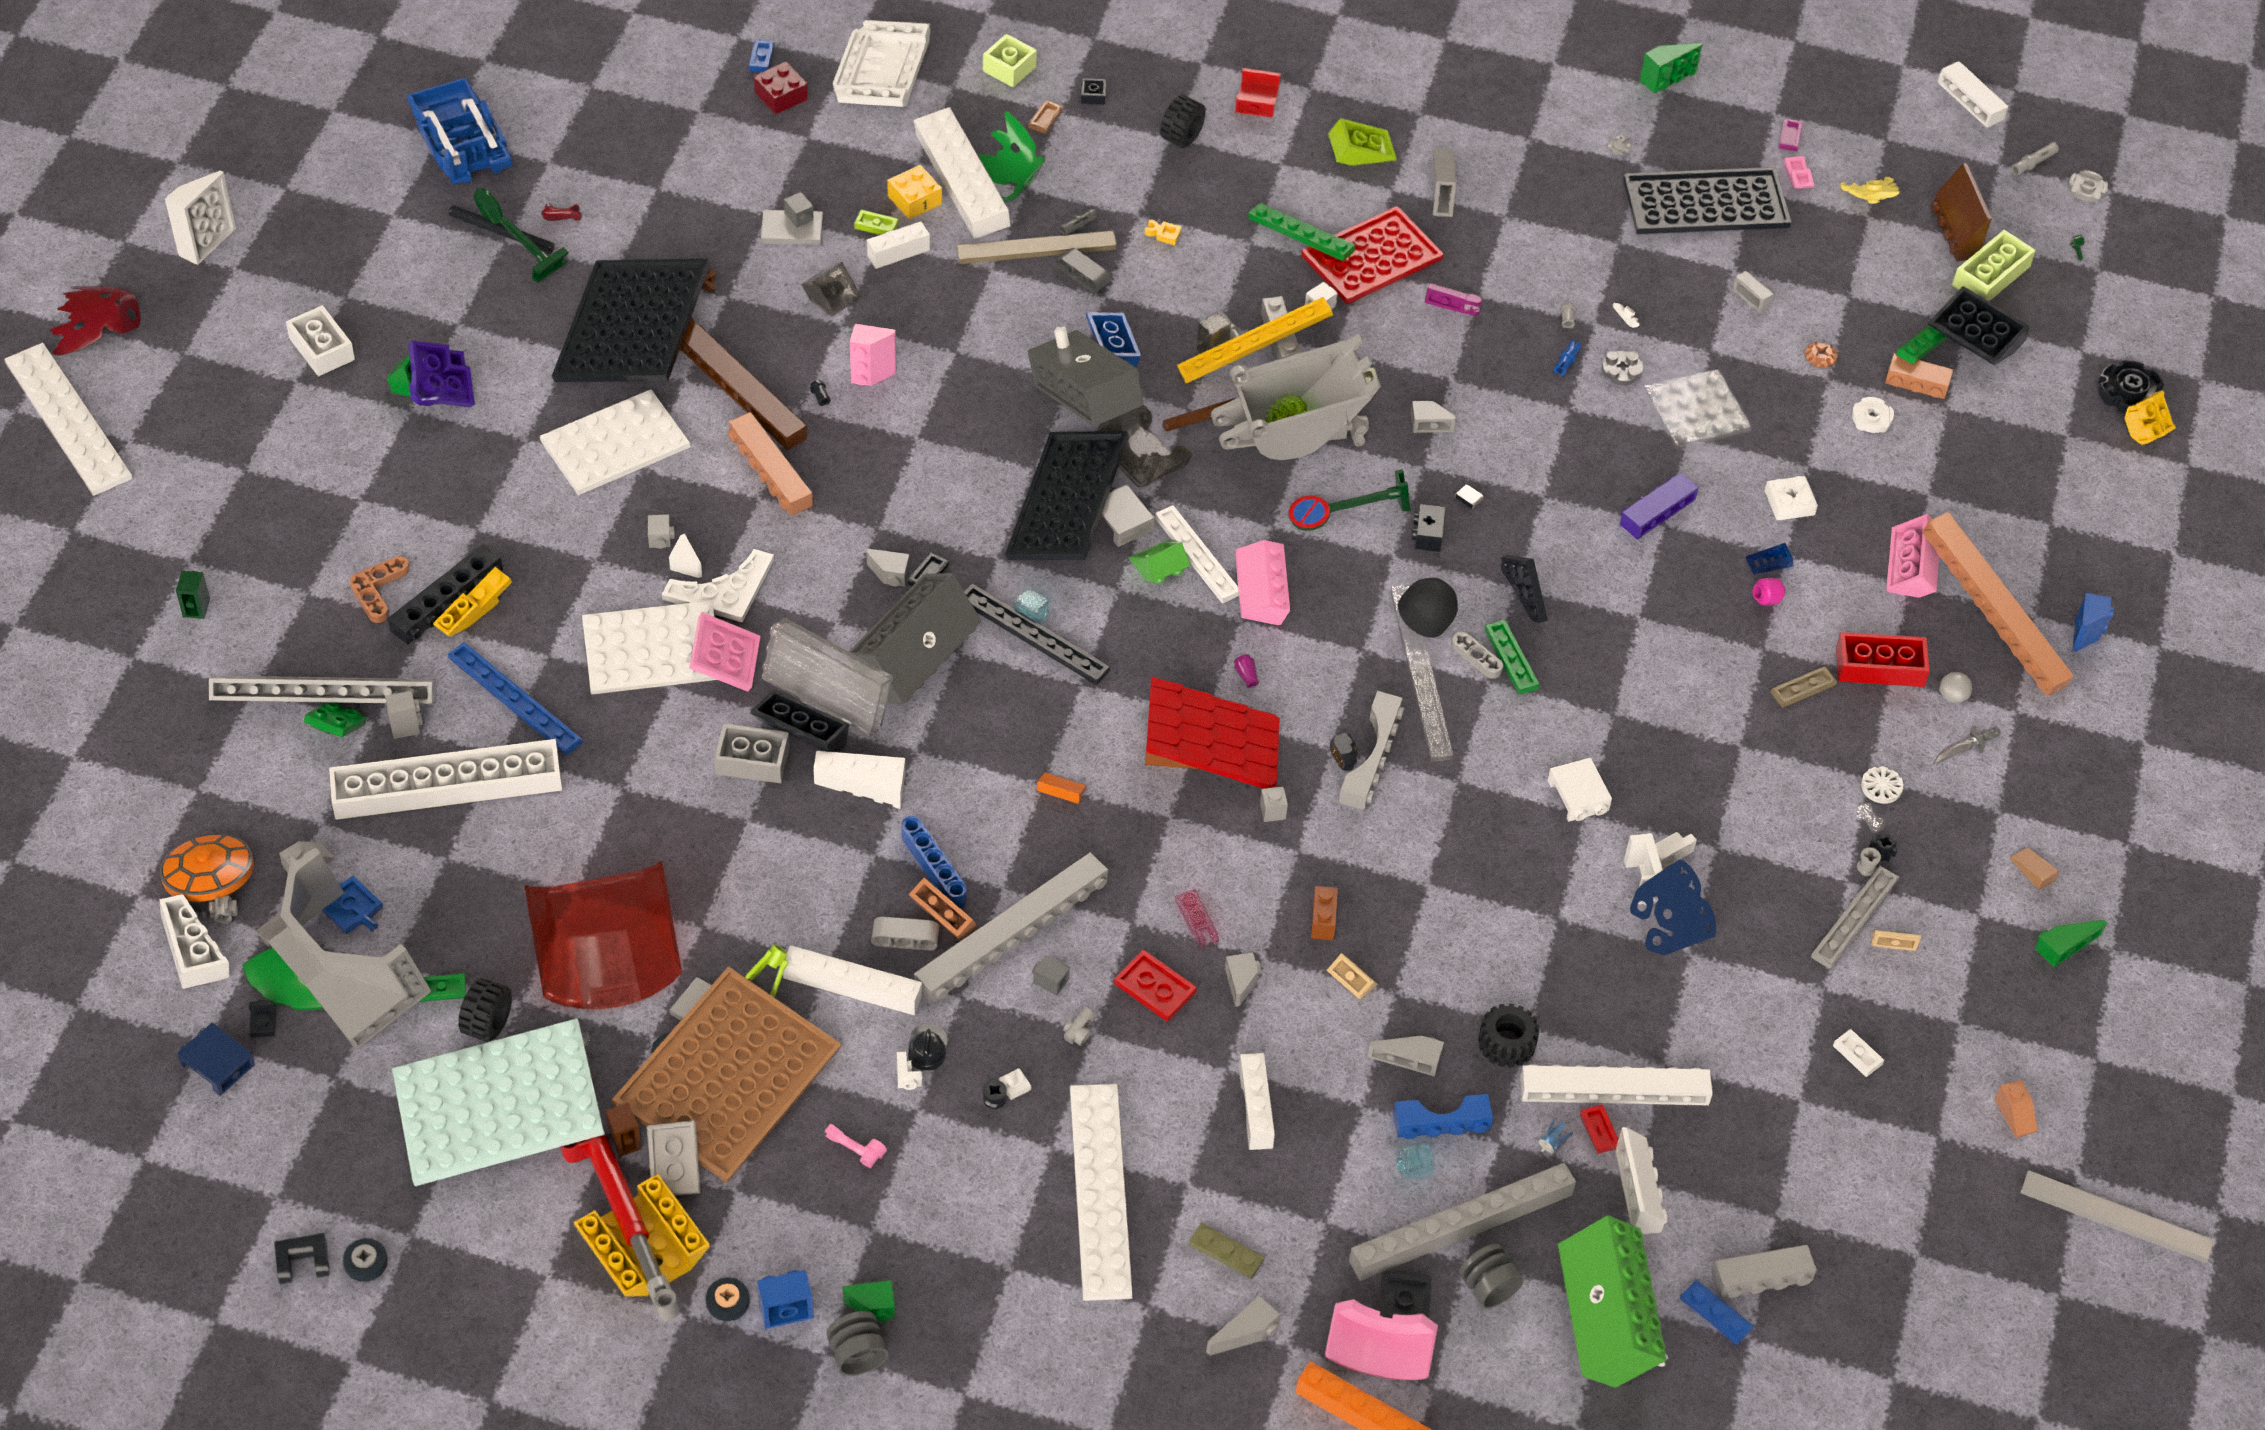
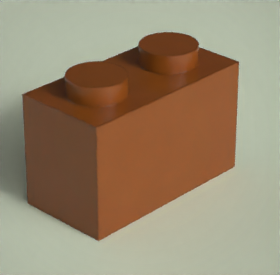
[1311,886,1338,940]

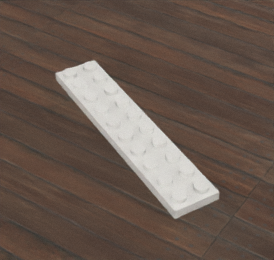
[5,343,133,496]
[1070,1084,1132,1301]

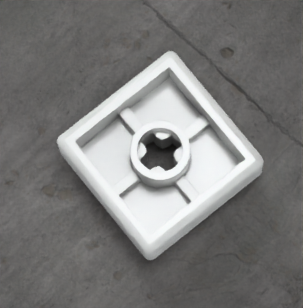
[1764,476,1818,520]

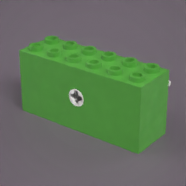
[1558,1216,1668,1387]

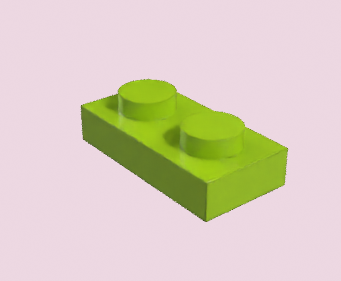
[854,210,898,235]

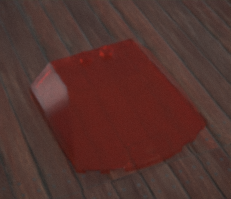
[524,861,682,1010]

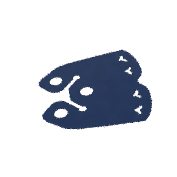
[1630,859,1716,955]

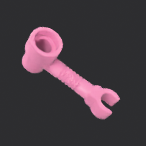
[825,1124,887,1168]

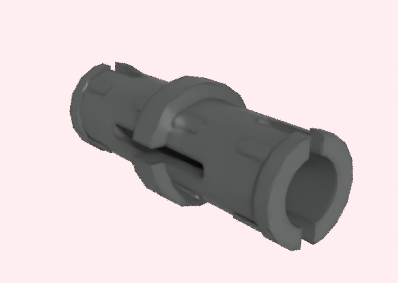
[1059,208,1098,235]

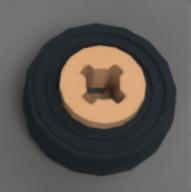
[705,1277,750,1322]

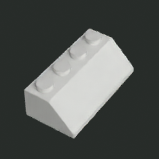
[1615,1127,1667,1234]

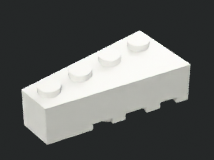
[814,751,905,809]
[160,894,229,989]

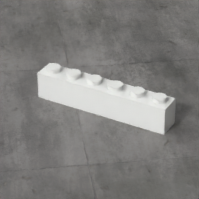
[783,945,922,1015]

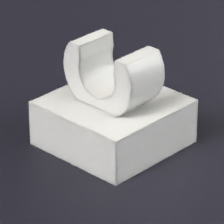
[999,1068,1031,1100]

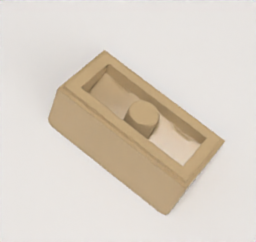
[1871,930,1921,951]
[1327,953,1378,1000]

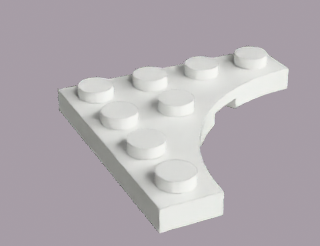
[662,549,774,622]

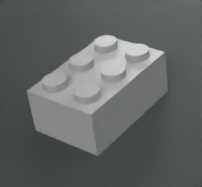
[714,723,790,783]

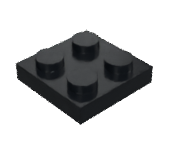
[1379,1272,1432,1319]

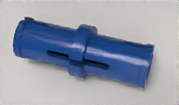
[1554,340,1582,376]

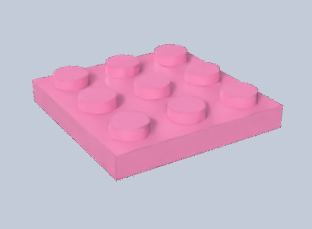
[689,612,760,692]

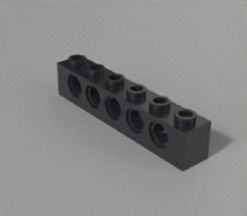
[387,544,503,645]

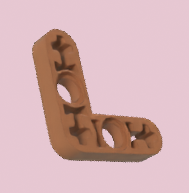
[349,556,410,623]

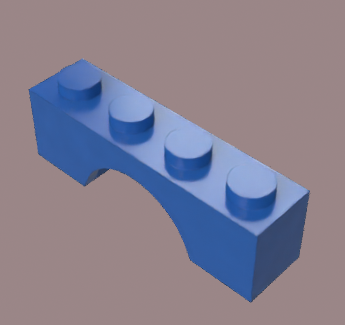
[1393,1094,1493,1139]

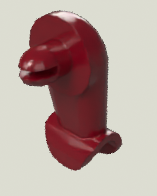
[541,203,582,221]

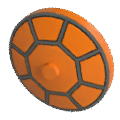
[160,834,254,902]

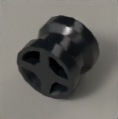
[983,1080,1007,1109]

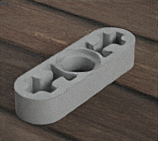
[1451,632,1503,678]

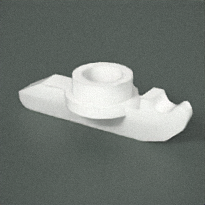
[1613,303,1640,328]

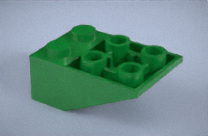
[1639,43,1703,94]

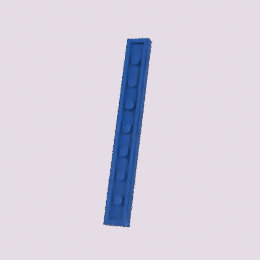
[448,642,583,755]

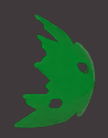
[979,111,1045,201]

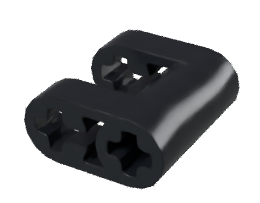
[274,1233,330,1284]

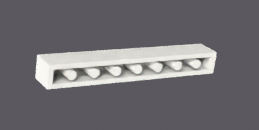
[1520,1064,1712,1105]

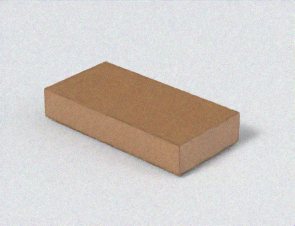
[1028,100,1063,134]

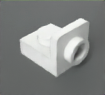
[896,1052,922,1090]

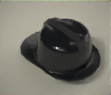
[908,1023,947,1071]

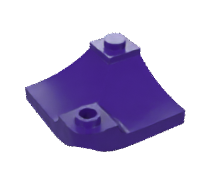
[408,341,475,407]

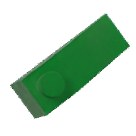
[2035,920,2107,967]

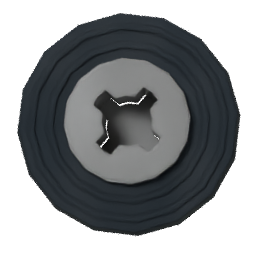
[342,1238,388,1282]

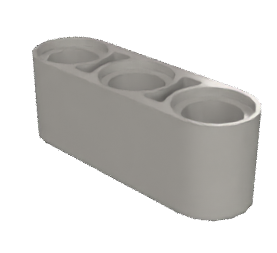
[871,917,940,951]

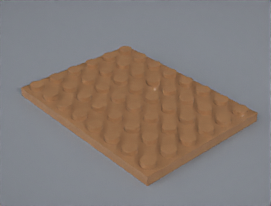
[612,966,841,1183]

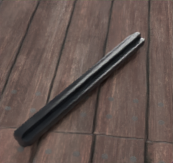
[449,205,555,254]

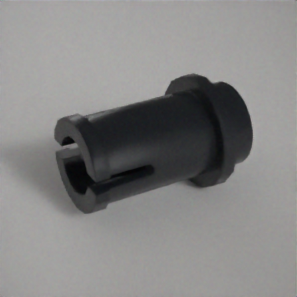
[810,380,831,406]

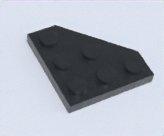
[1501,555,1548,623]

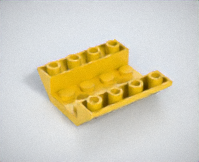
[574,1174,710,1297]

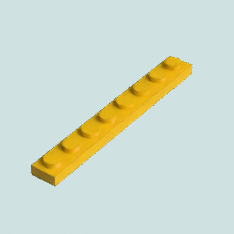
[1177,296,1333,384]

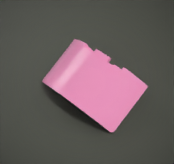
[1325,1299,1438,1380]

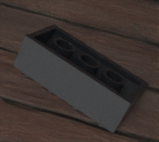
[750,689,849,752]

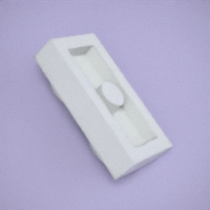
[1833,1029,1884,1077]

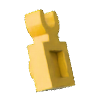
[1145,220,1182,245]

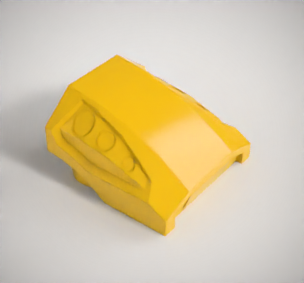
[2125,390,2176,445]

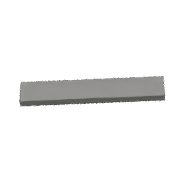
[1811,866,1899,969]

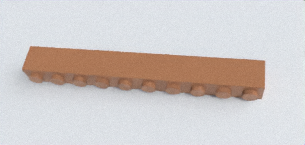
[1922,512,2074,696]

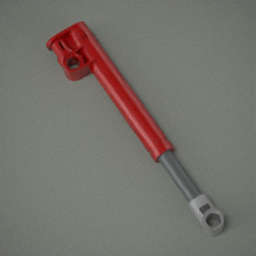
[560,1131,679,1321]

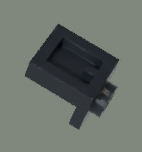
[249,999,276,1038]

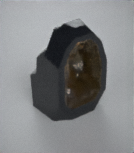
[1329,732,1358,771]

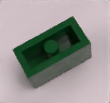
[176,571,210,619]

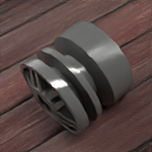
[1459,1244,1525,1309]
[826,1311,888,1376]

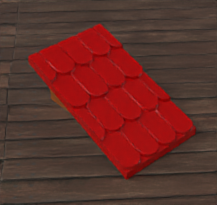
[1145,677,1280,789]

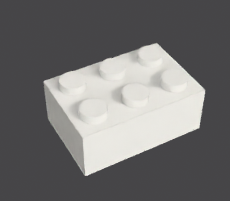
[286,305,355,376]

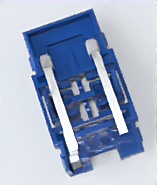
[407,78,513,185]

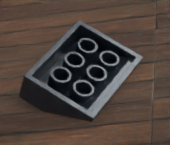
[1928,286,2030,366]

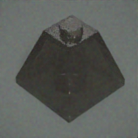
[801,262,862,317]

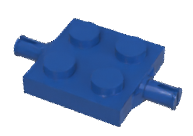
[322,876,383,934]

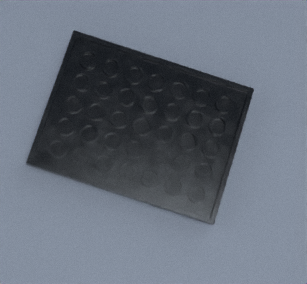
[552,258,710,382]

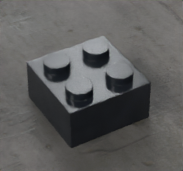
[1081,78,1106,105]

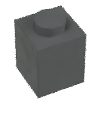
[784,192,814,227]
[1032,955,1070,995]

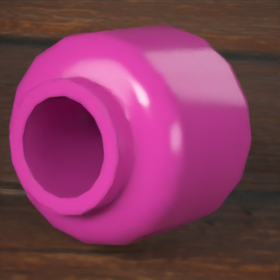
[1753,577,1786,606]

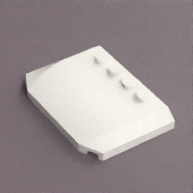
[833,20,930,107]

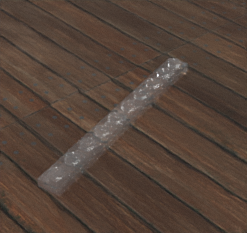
[1390,585,1453,762]

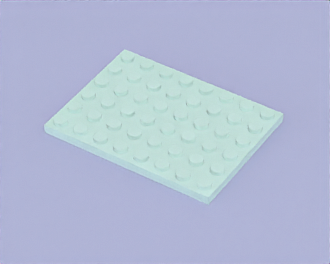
[392,1018,605,1186]

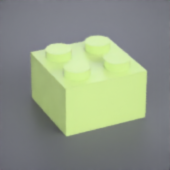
[983,34,1037,88]

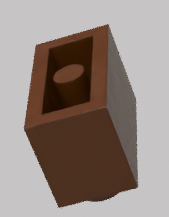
[606,1103,642,1157]

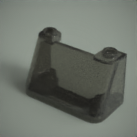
[1097,405,1193,487]

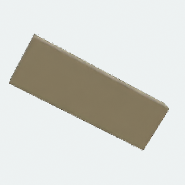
[1770,666,1837,708]

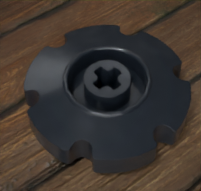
[2098,360,2164,414]

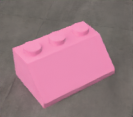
[850,324,896,386]

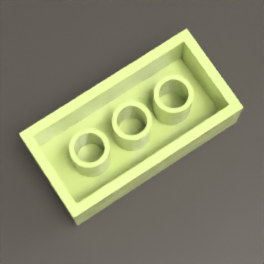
[1952,230,2036,301]

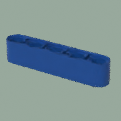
[901,816,967,908]

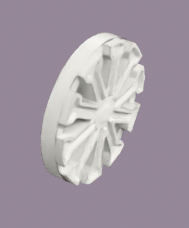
[1861,766,1903,804]

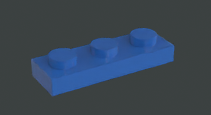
[1680,1279,1753,1345]

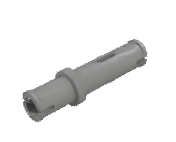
[2011,142,2059,176]

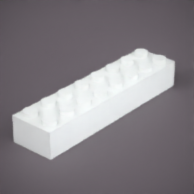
[914,107,1010,239]

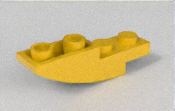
[433,567,512,637]

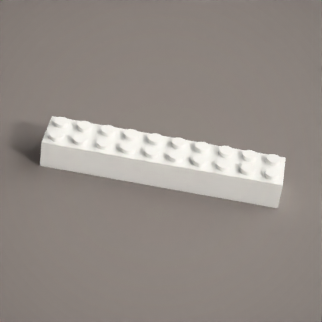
[329,739,562,820]

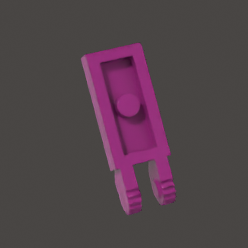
[1425,283,1482,316]

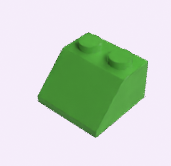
[1129,541,1190,584]

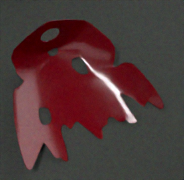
[49,286,141,355]

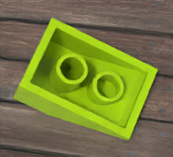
[1328,118,1397,165]

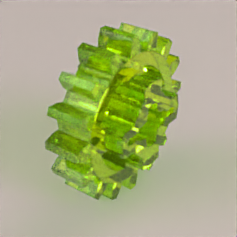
[1265,394,1309,423]

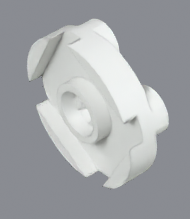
[1852,397,1894,433]

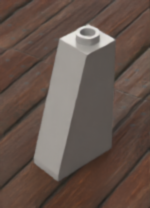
[1432,148,1456,217]

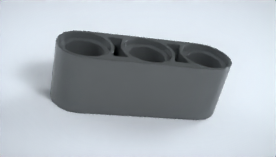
[1056,248,1111,294]

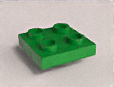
[304,702,366,738]

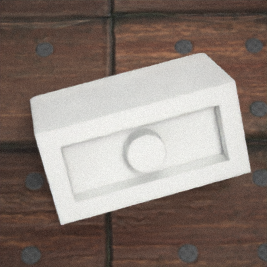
[1655,832,1697,869]

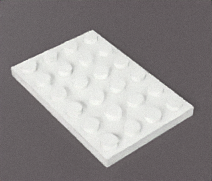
[540,389,690,495]
[582,600,717,694]

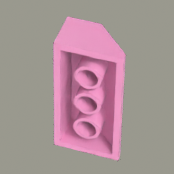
[1886,514,1939,598]
[1235,540,1290,625]

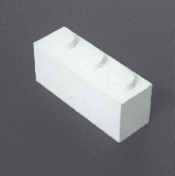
[867,222,930,268]

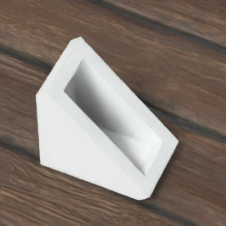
[669,534,702,578]

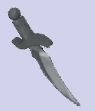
[1934,726,2001,764]

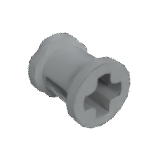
[1857,848,1881,876]

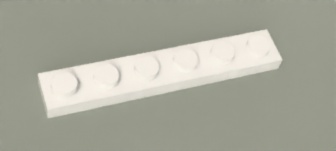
[1155,506,1239,604]

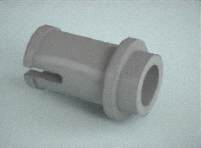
[1560,302,1576,328]

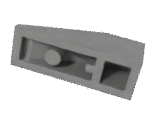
[1367,1036,1444,1076]
[1206,1296,1280,1355]

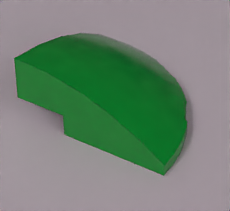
[242,948,323,1010]

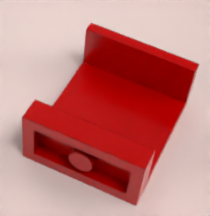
[1235,68,1280,118]

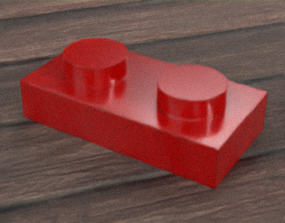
[1580,1104,1619,1154]

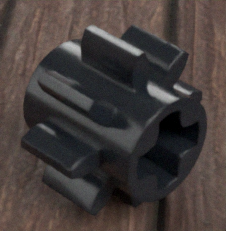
[1869,834,1898,862]

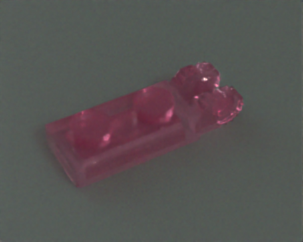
[1174,889,1219,947]

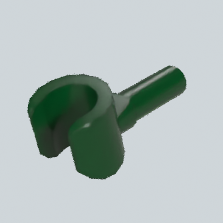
[2070,234,2085,260]

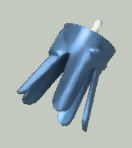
[1539,1119,1573,1153]

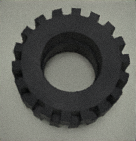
[1160,95,1206,149]
[458,978,512,1042]
[1478,1003,1539,1068]

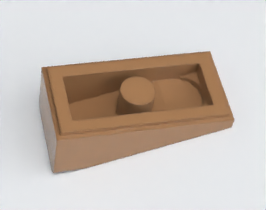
[2010,847,2059,890]

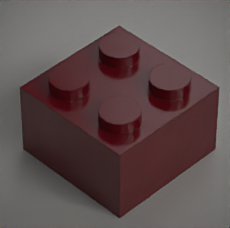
[754,62,808,115]

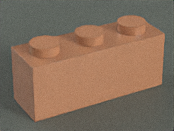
[1885,354,1953,399]
[909,878,979,941]

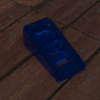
[1746,543,1794,575]

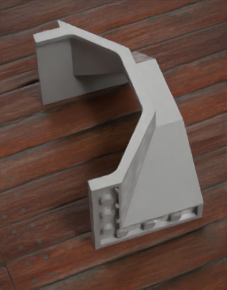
[256,847,432,1050]

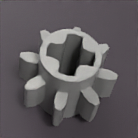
[209,895,238,923]

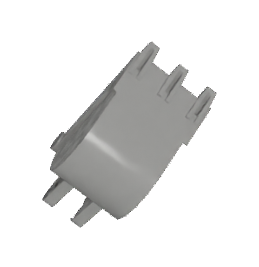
[1211,333,1381,460]

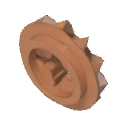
[1805,341,1837,368]

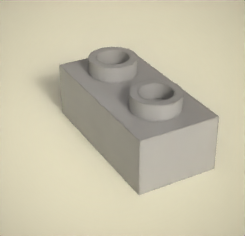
[1733,271,1773,313]

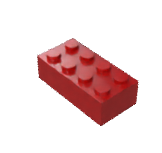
[1836,632,1930,687]

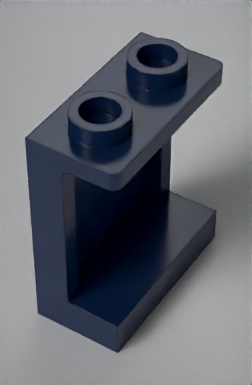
[177,1023,255,1096]

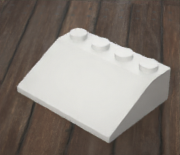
[165,171,236,265]

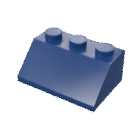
[1086,312,1141,367]

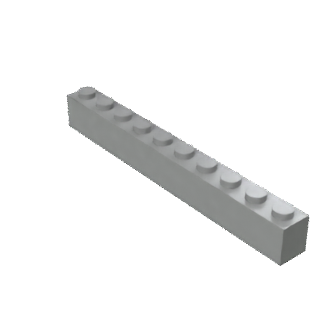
[209,675,436,704]
[914,852,1108,1004]
[1349,1163,1576,1281]

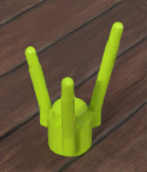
[745,944,789,997]

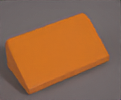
[1037,772,1086,804]

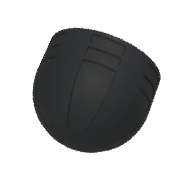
[1398,577,1458,638]

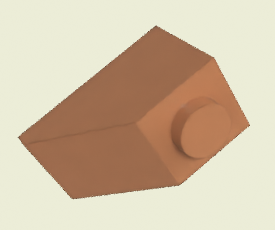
[1995,1079,2037,1138]

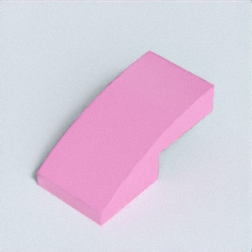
[1784,156,1814,189]

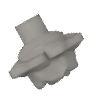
[1608,135,1631,155]

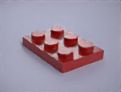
[1114,950,1197,1022]

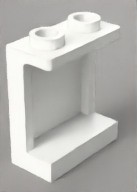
[1547,758,1612,822]
[1624,833,1663,905]

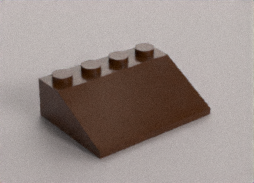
[1931,163,1992,262]

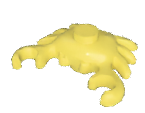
[1840,177,1900,203]

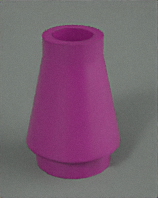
[1234,654,1259,688]

